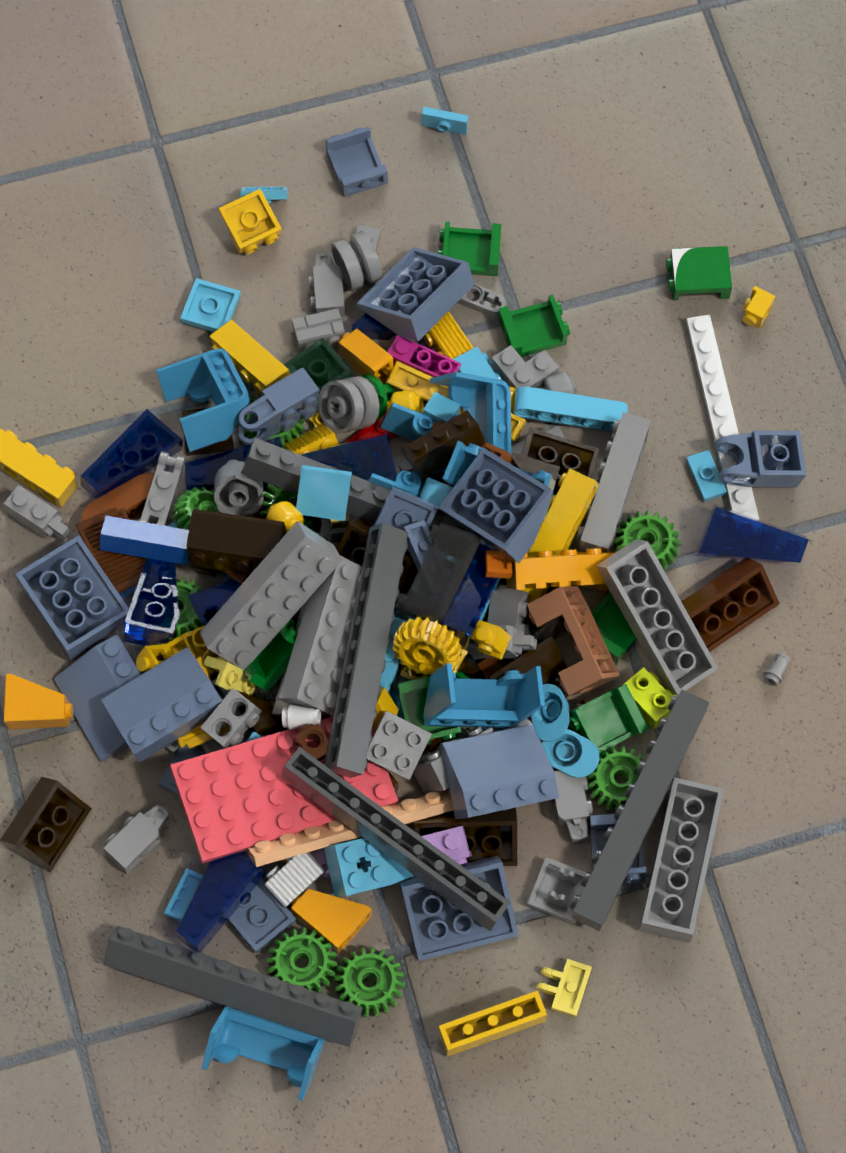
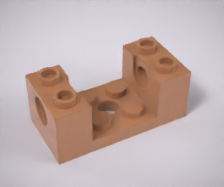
[527,586,620,696]

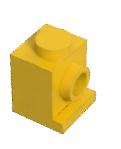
[742,286,776,329]
[471,620,511,660]
[136,644,174,673]

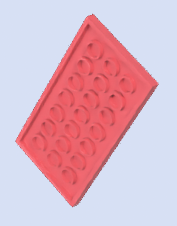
[170,717,398,864]

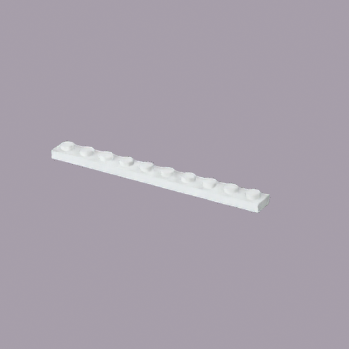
[686,315,762,537]

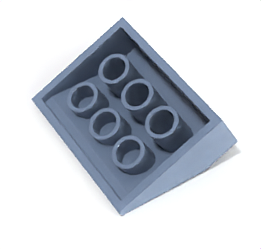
[357,247,474,341]
[438,448,553,563]
[15,535,132,661]
[54,635,141,762]
[101,647,222,763]
[440,724,559,819]
[399,856,519,961]

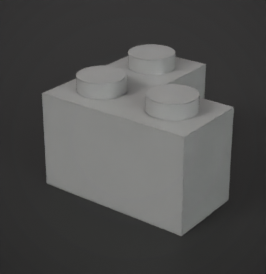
[491,345,559,389]

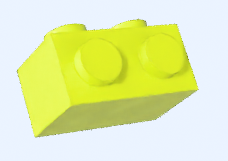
[623,667,675,730]

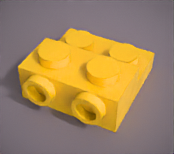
[218,189,282,255]

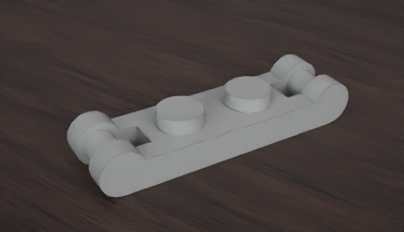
[139,452,186,526]

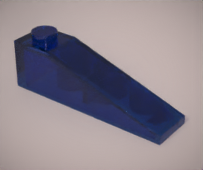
[123,558,179,646]

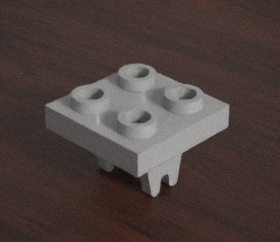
[366,711,432,780]
[527,857,586,924]

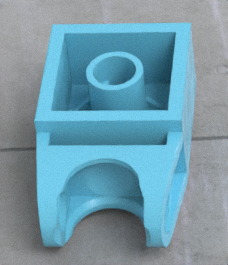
[324,837,414,897]

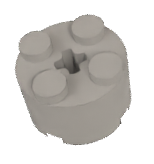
[214,459,263,516]

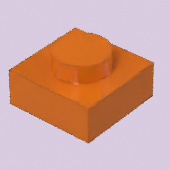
[484,550,512,579]

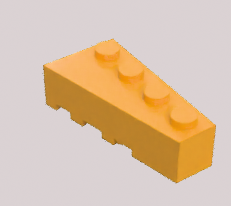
[506,548,609,590]

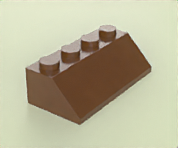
[681,557,780,652]

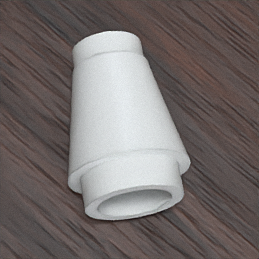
[282,704,321,730]

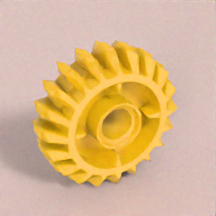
[392,617,462,677]

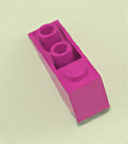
[388,335,461,377]

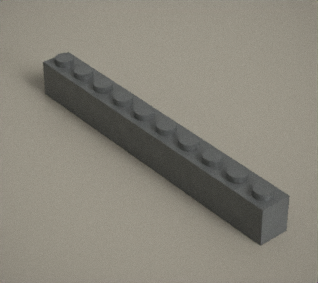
[241,438,482,561]
[325,523,408,778]
[570,690,709,931]
[280,747,511,931]
[104,926,363,1047]

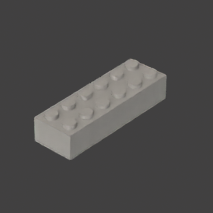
[575,412,651,553]
[200,521,342,670]
[596,539,718,696]
[278,556,362,717]
[639,777,724,943]

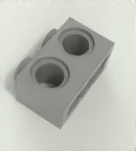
[201,688,262,748]

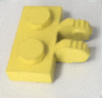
[536,959,592,1018]

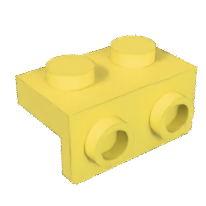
[203,655,257,696]

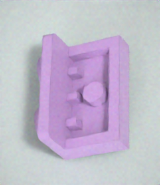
[421,826,472,865]

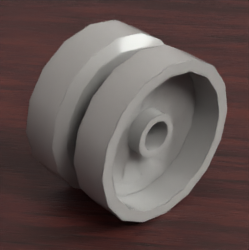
[331,231,383,291]
[318,376,380,434]

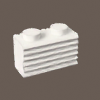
[264,852,325,907]

